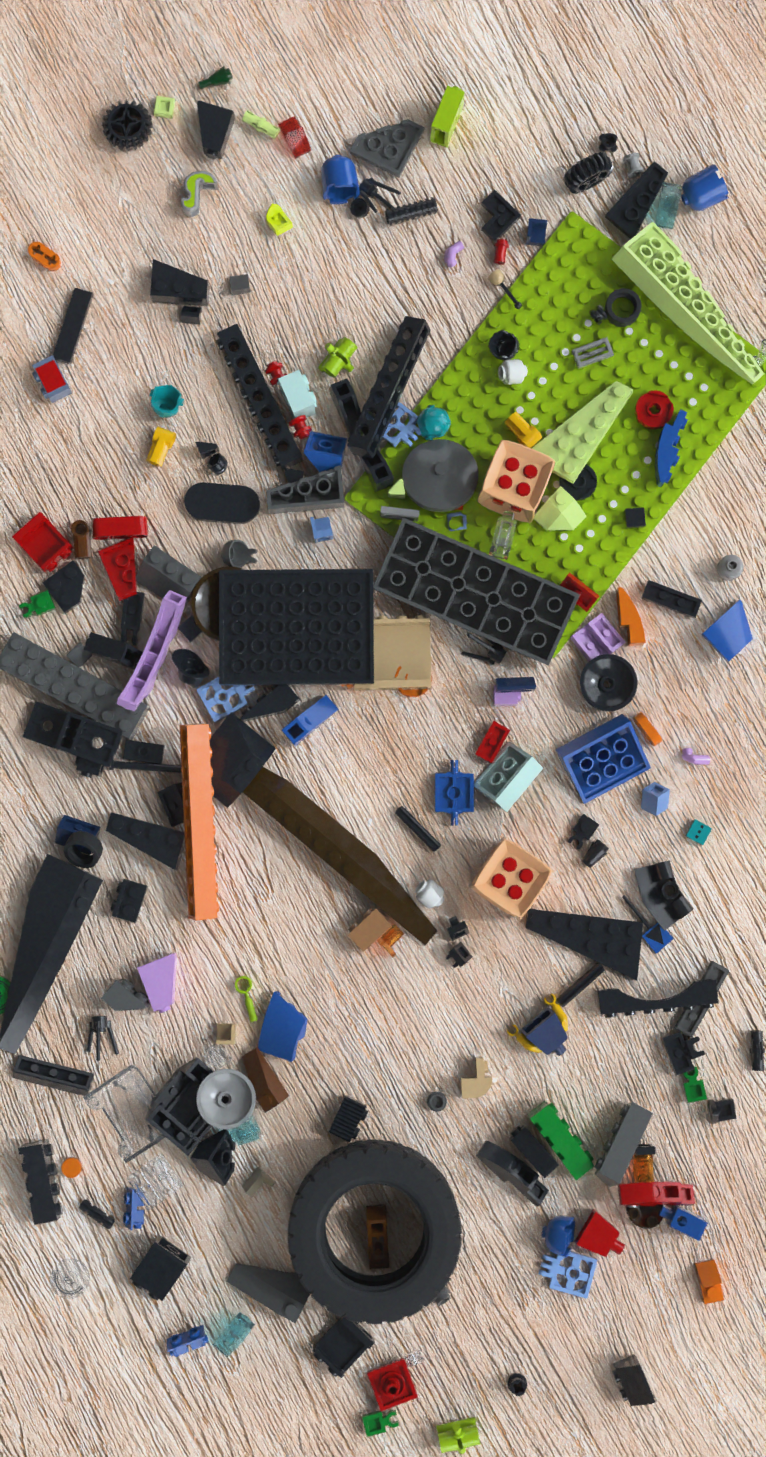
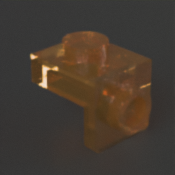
[632,1154,655,1183]

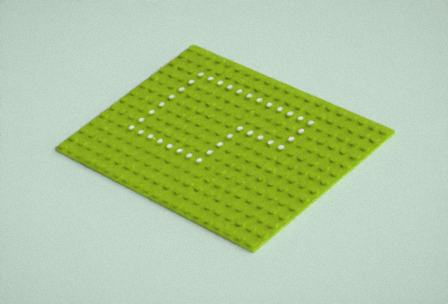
[345,212,766,658]

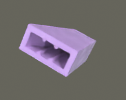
[137,953,177,1013]

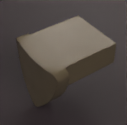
[242,1167,276,1198]

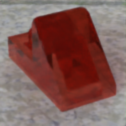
[278,116,312,159]

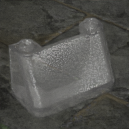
[83,1065,165,1163]

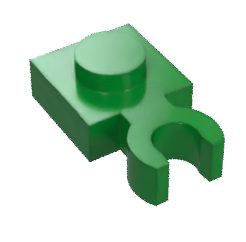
[19,590,56,618]
[683,1067,707,1104]
[362,1410,399,1437]

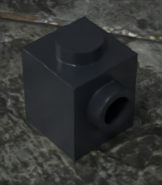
[75,756,104,778]

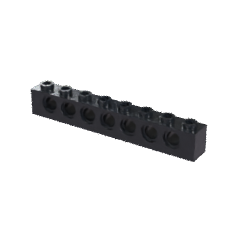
[347,316,431,459]
[216,324,303,470]

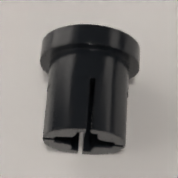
[507,1373,527,1396]

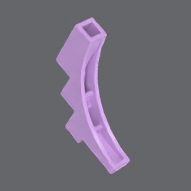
[117,590,187,712]

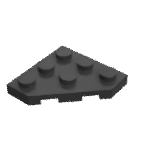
[350,119,425,178]

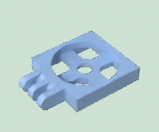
[383,402,421,447]
[196,677,255,723]
[538,1251,597,1299]

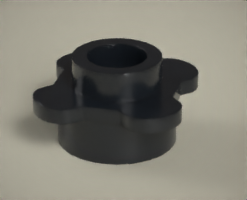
[599,133,618,152]

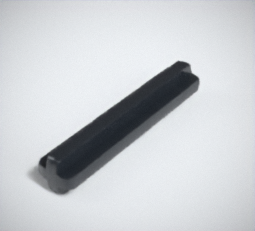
[395,806,441,852]
[557,963,605,1007]

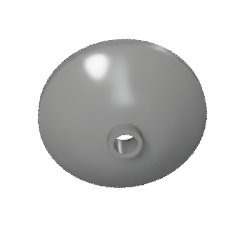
[196,1069,256,1129]

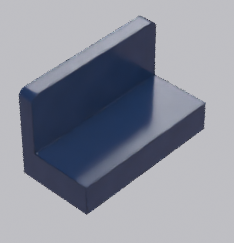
[55,815,100,855]

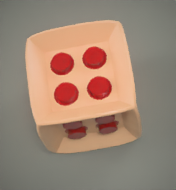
[477,440,555,523]
[469,837,553,920]

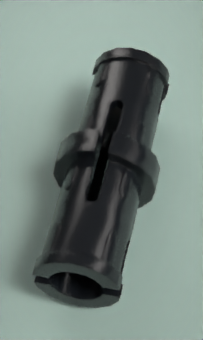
[750,1030,765,1071]

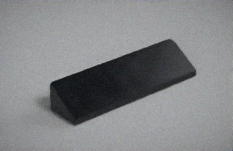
[13,1055,94,1097]

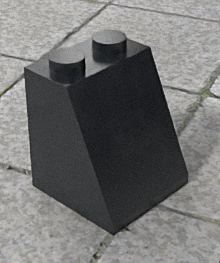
[130,1235,191,1301]

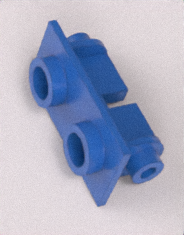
[123,1187,145,1230]
[166,1325,209,1357]

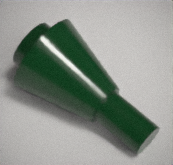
[198,66,233,89]

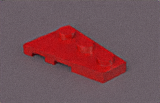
[98,537,137,601]

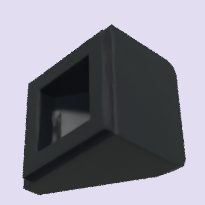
[195,442,219,459]

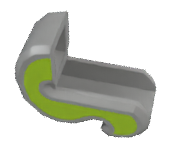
[181,171,219,217]

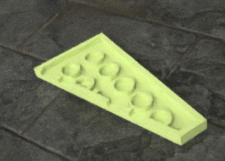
[532,381,633,484]

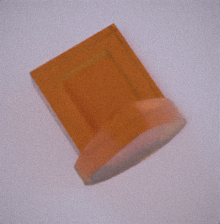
[377,924,404,958]

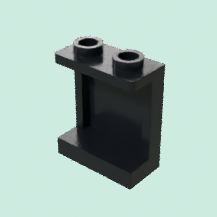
[313,1316,375,1379]

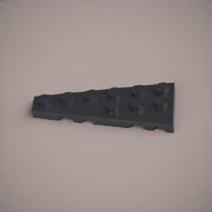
[525,909,643,980]

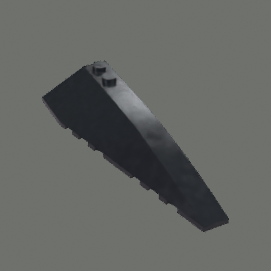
[0,854,103,1054]

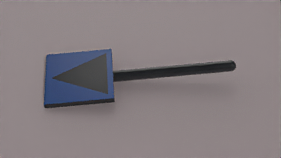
[622,895,674,954]

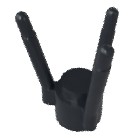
[359,177,401,213]
[462,633,507,665]
[87,1016,119,1061]

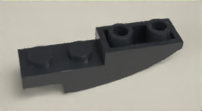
[476,1141,549,1207]

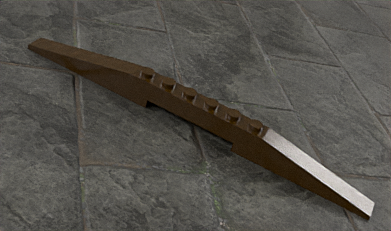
[243,767,437,945]

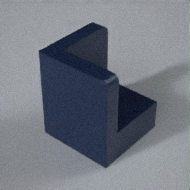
[526,218,548,246]

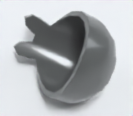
[221,540,258,568]

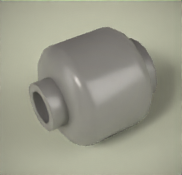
[717,554,744,581]

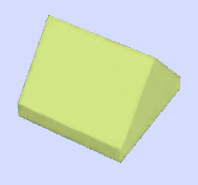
[388,479,405,499]

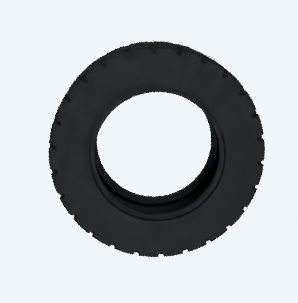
[287,1139,462,1324]

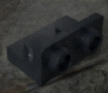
[157,782,184,827]
[110,879,148,923]

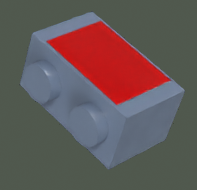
[32,355,72,403]

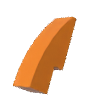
[616,587,646,646]

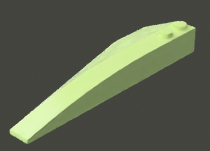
[612,222,764,385]

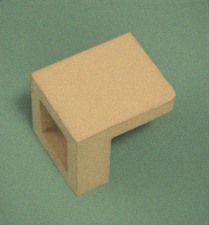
[215,1023,237,1045]

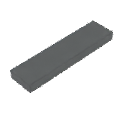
[674,961,729,1038]

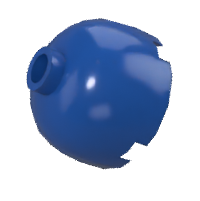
[542,1215,575,1257]

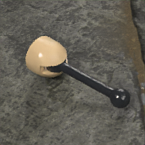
[488,269,522,309]

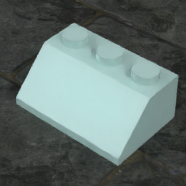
[474,742,543,812]

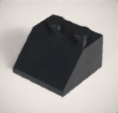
[612,1354,656,1406]

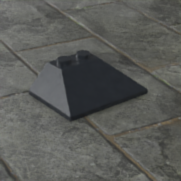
[209,712,276,808]
[145,1057,228,1156]

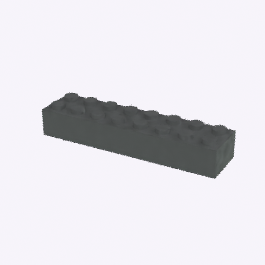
[0,632,150,740]

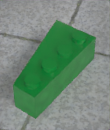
[527,1101,595,1180]

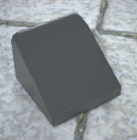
[229,274,251,295]
[66,643,92,667]

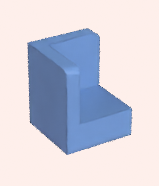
[310,517,333,543]
[641,782,670,816]

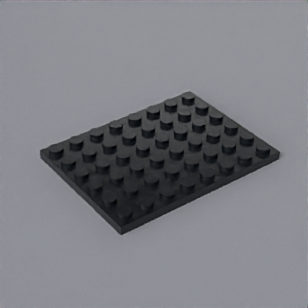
[219,569,374,685]

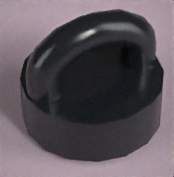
[207,453,228,475]

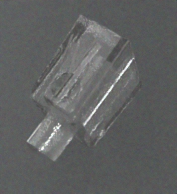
[489,511,517,560]

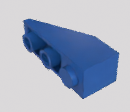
[282,695,339,746]

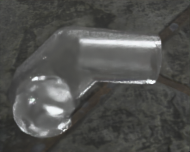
[752,339,766,367]

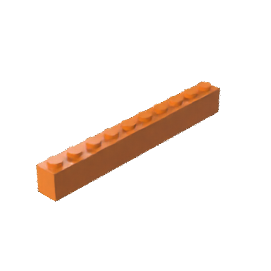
[180,723,219,921]

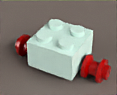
[265,361,317,439]

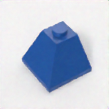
[304,431,347,472]

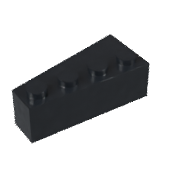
[18,1139,63,1225]

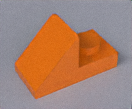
[695,1259,724,1304]

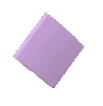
[570,613,626,662]

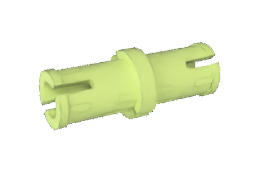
[242,110,280,139]

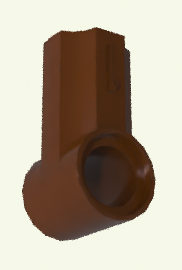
[71,520,92,559]

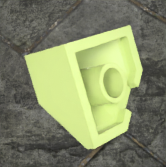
[534,486,586,531]

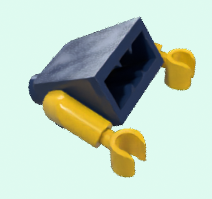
[507,993,568,1056]

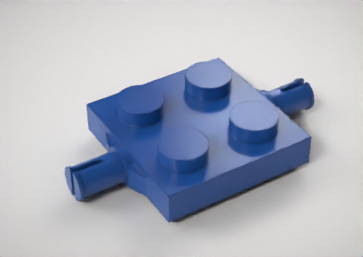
[435,760,474,826]

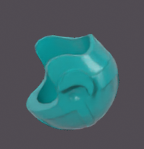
[149,385,184,418]
[417,405,451,441]

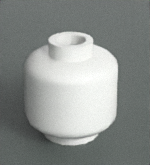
[498,359,527,385]
[415,880,444,908]

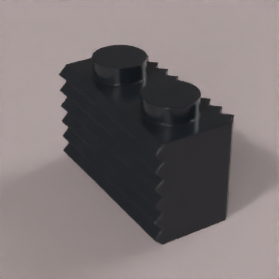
[329,1095,368,1142]

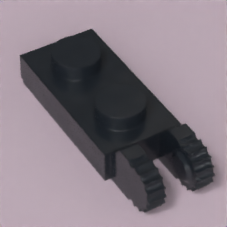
[120,592,145,646]

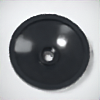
[580,654,638,712]

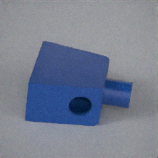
[658,1205,708,1241]

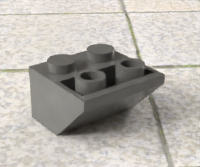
[101,979,151,1011]

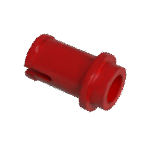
[493,239,509,265]

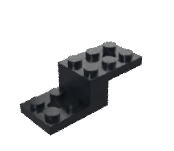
[23,701,124,768]

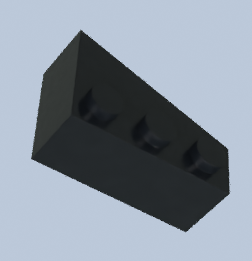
[150,259,210,306]

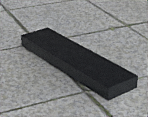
[53,288,93,364]

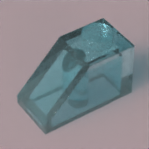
[655,182,681,229]
[230,1116,262,1145]
[212,1312,255,1357]

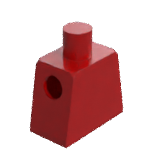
[574,1209,625,1257]

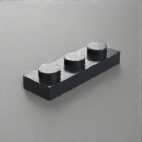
[641,580,702,619]

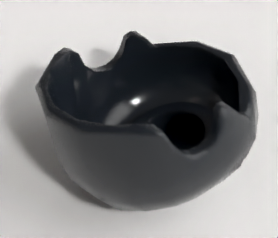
[488,330,519,361]

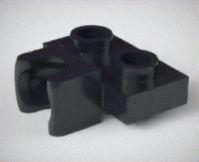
[662,1032,705,1076]

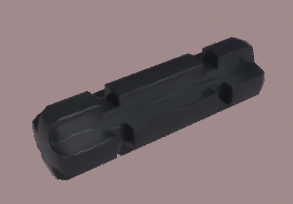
[79,1199,115,1229]

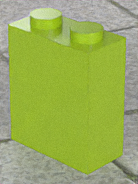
[430,85,465,148]

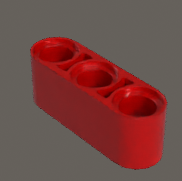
[92,516,148,540]

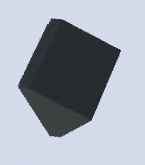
[180,306,202,325]

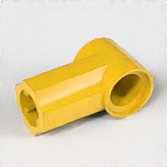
[504,412,542,448]
[146,426,176,467]

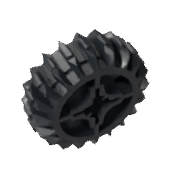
[102,99,153,151]
[563,152,614,194]

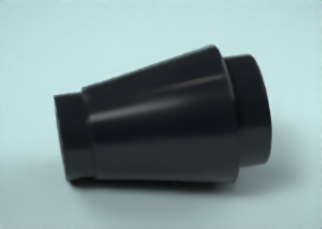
[582,839,609,868]

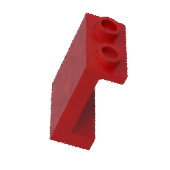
[12,511,74,573]

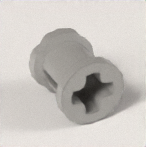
[623,153,644,178]

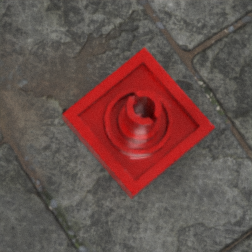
[367,1357,418,1411]

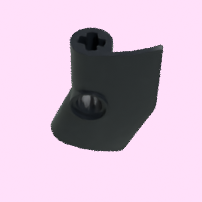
[634,860,694,931]

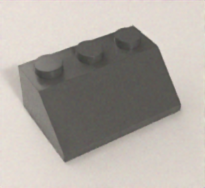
[136,545,202,608]

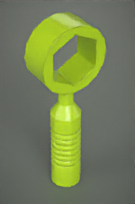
[235,976,258,1022]

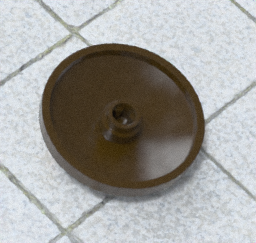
[191,567,244,642]

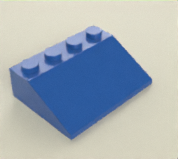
[555,714,651,804]

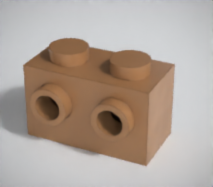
[348,908,392,952]

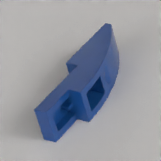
[655,409,688,487]

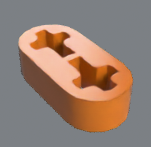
[28,242,61,271]
[633,712,662,747]

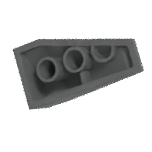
[227,1263,310,1323]

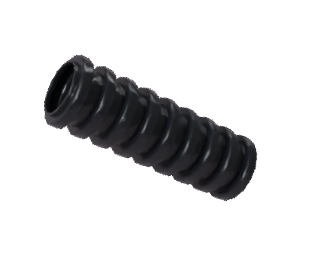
[385,197,438,226]

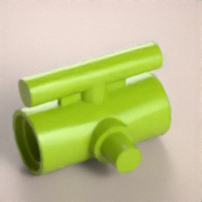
[318,337,357,378]
[436,1417,481,1454]

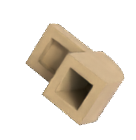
[460,1056,493,1099]

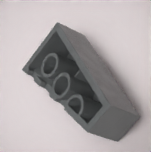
[266,465,345,514]
[594,1102,653,1187]

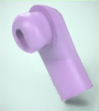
[444,241,464,268]
[681,748,710,765]

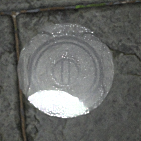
[50,1258,90,1299]

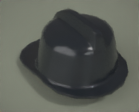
[172,649,210,689]

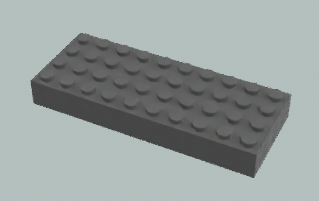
[373,518,580,666]

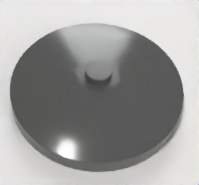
[402,439,478,512]

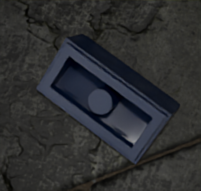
[496,677,536,693]

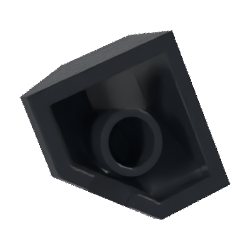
[190,1129,235,1186]

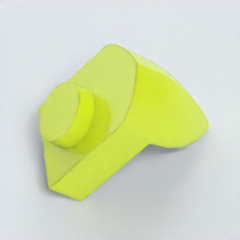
[266,203,293,236]

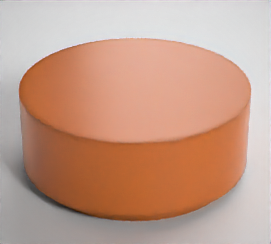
[62,1157,82,1178]

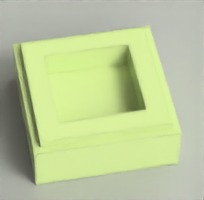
[153,96,175,119]

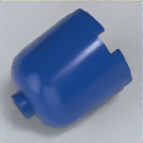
[321,155,360,204]
[681,164,729,211]

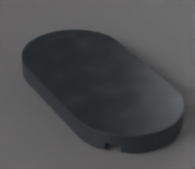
[184,482,260,524]

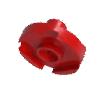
[635,390,674,429]

